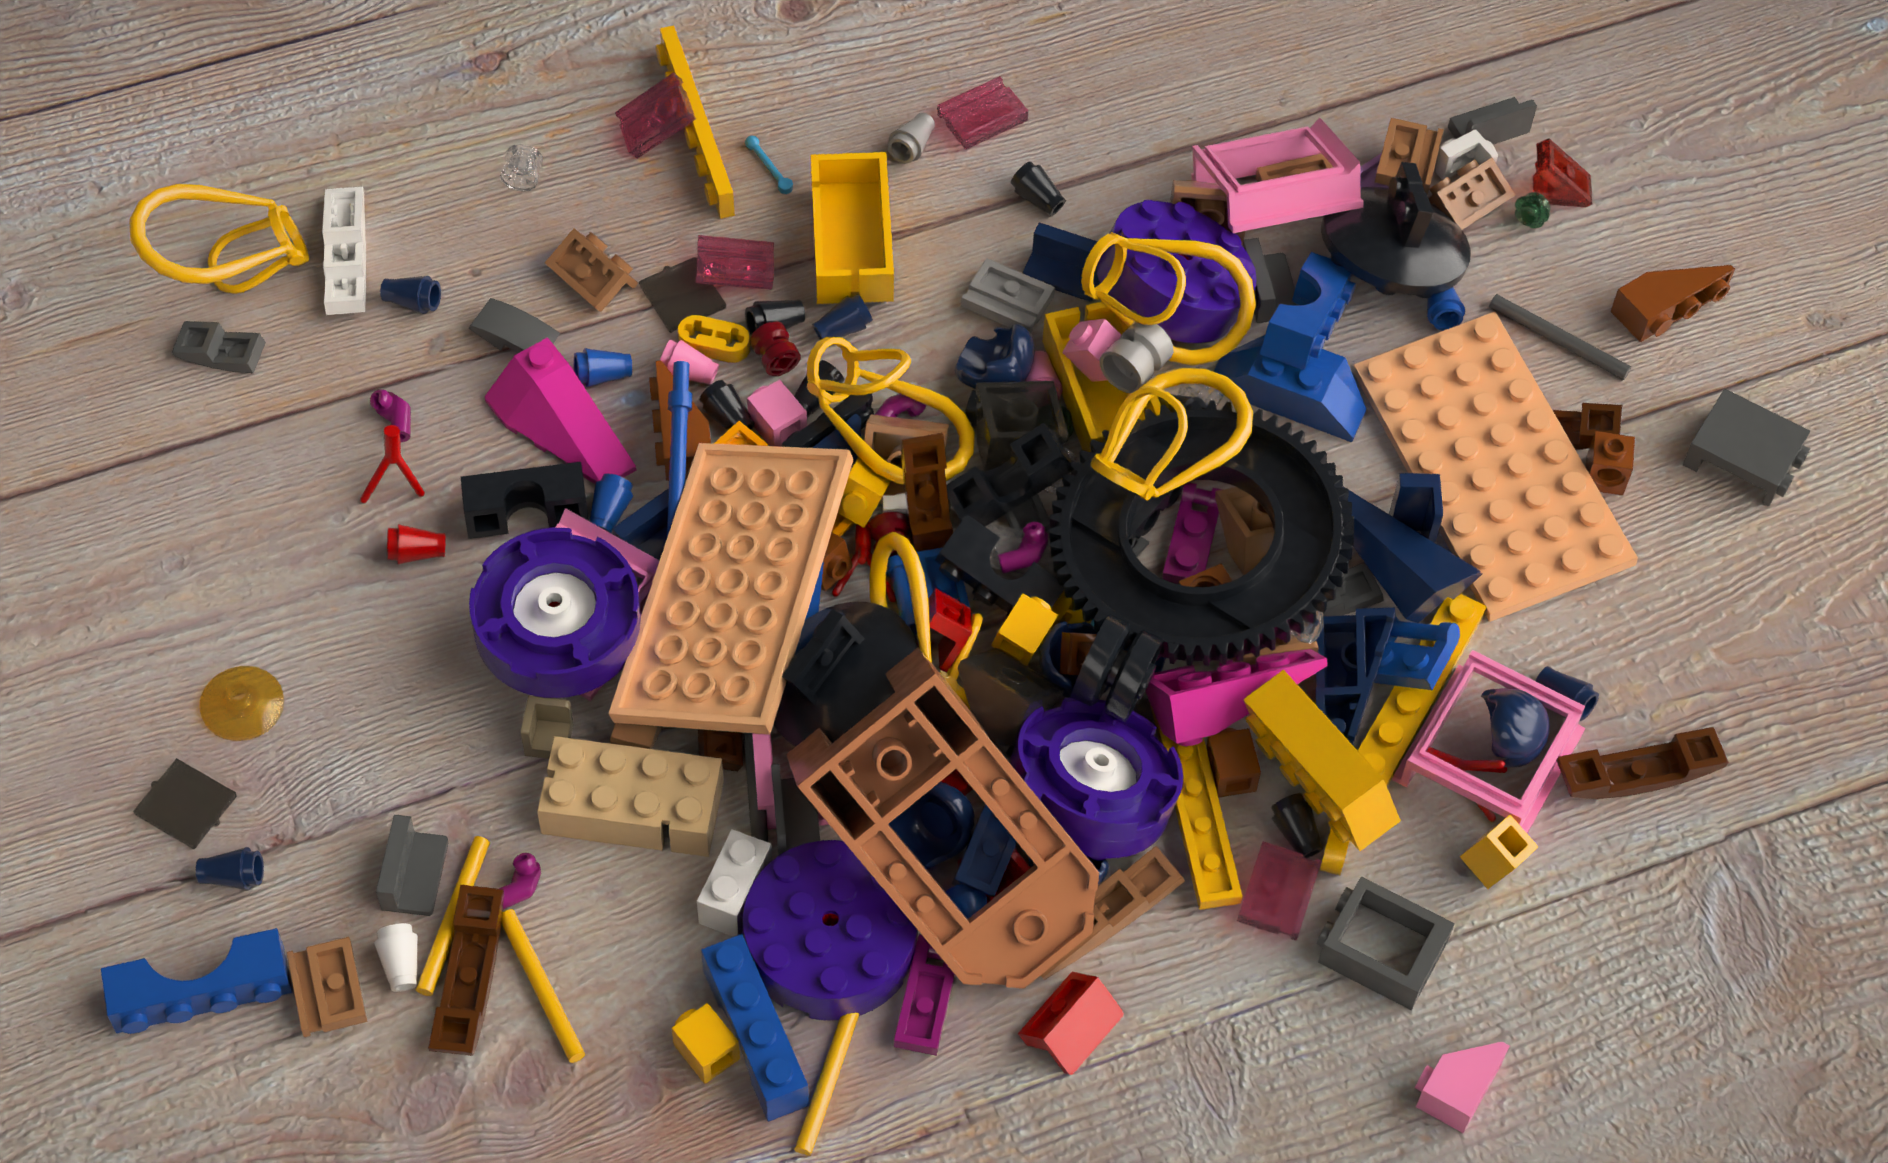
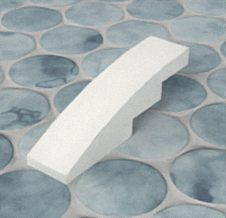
[322,187,366,315]

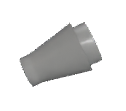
[888,113,935,164]

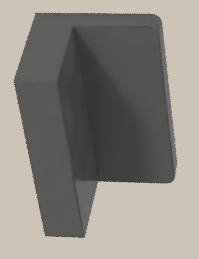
[1448,97,1537,145]
[1242,238,1298,323]
[771,764,820,856]
[376,815,449,916]

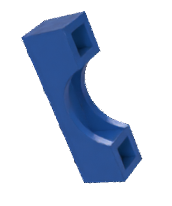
[1260,252,1356,370]
[101,928,292,1034]
[701,934,809,1122]

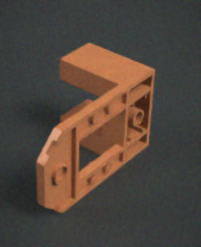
[786,647,1099,989]

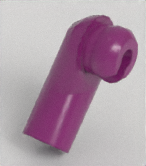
[370,389,411,442]
[875,394,927,417]
[997,522,1048,574]
[499,853,541,910]

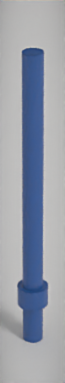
[667,361,693,537]

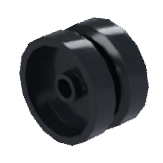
[1071,614,1164,722]

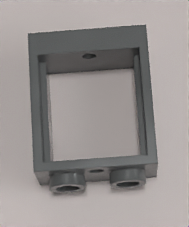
[1316,876,1455,1010]

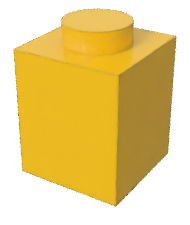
[838,458,891,528]
[991,593,1058,667]
[1460,815,1538,889]
[672,1003,740,1084]

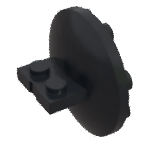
[1321,162,1471,298]
[773,602,920,747]

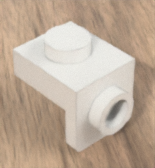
[1434,129,1498,180]

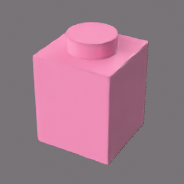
[1062,319,1121,382]
[747,379,807,447]

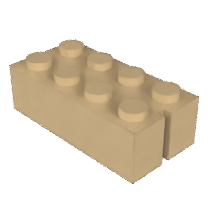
[537,736,724,857]

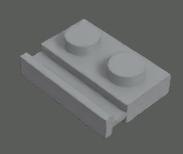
[961,258,1055,334]

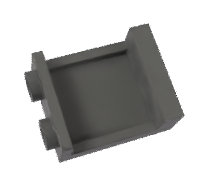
[1683,388,1811,506]

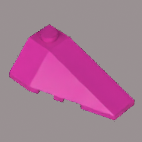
[484,337,637,484]
[1146,649,1328,746]

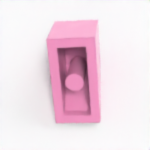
[1415,1042,1510,1133]

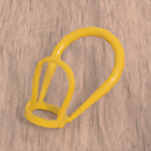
[129,184,309,294]
[1081,232,1256,366]
[807,337,975,485]
[1091,368,1253,501]
[869,532,983,711]

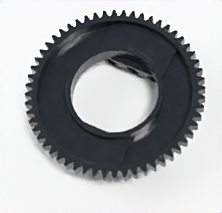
[1049,400,1354,666]

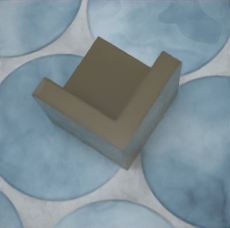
[521,695,574,759]

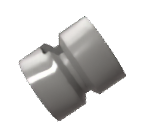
[1099,322,1174,393]

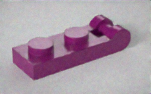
[1162,482,1223,584]
[894,934,955,1056]

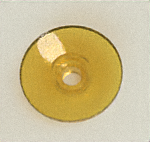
[199,666,284,741]

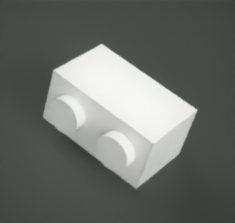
[697,829,772,937]

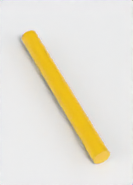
[416,836,490,996]
[501,909,585,1063]
[794,1013,859,1156]

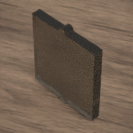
[639,257,726,333]
[133,758,237,849]

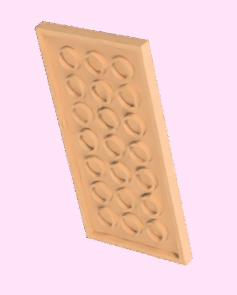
[1353,312,1638,622]
[608,443,854,735]

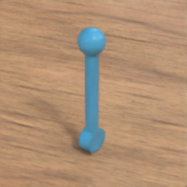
[745,135,793,194]

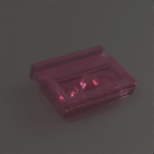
[615,72,696,159]
[937,76,1029,150]
[696,235,774,290]
[1237,841,1322,941]

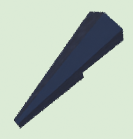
[1343,486,1482,623]
[1315,607,1396,745]

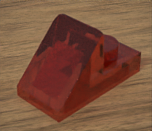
[1533,138,1593,207]

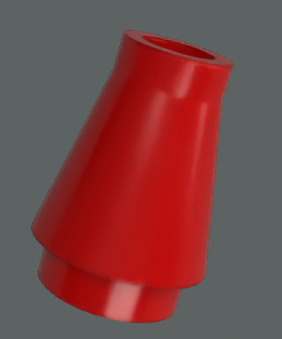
[387,524,446,564]

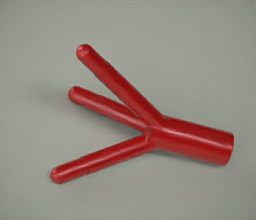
[360,425,425,503]
[832,522,896,603]
[1426,747,1508,822]

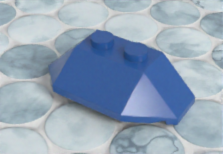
[1207,335,1366,442]

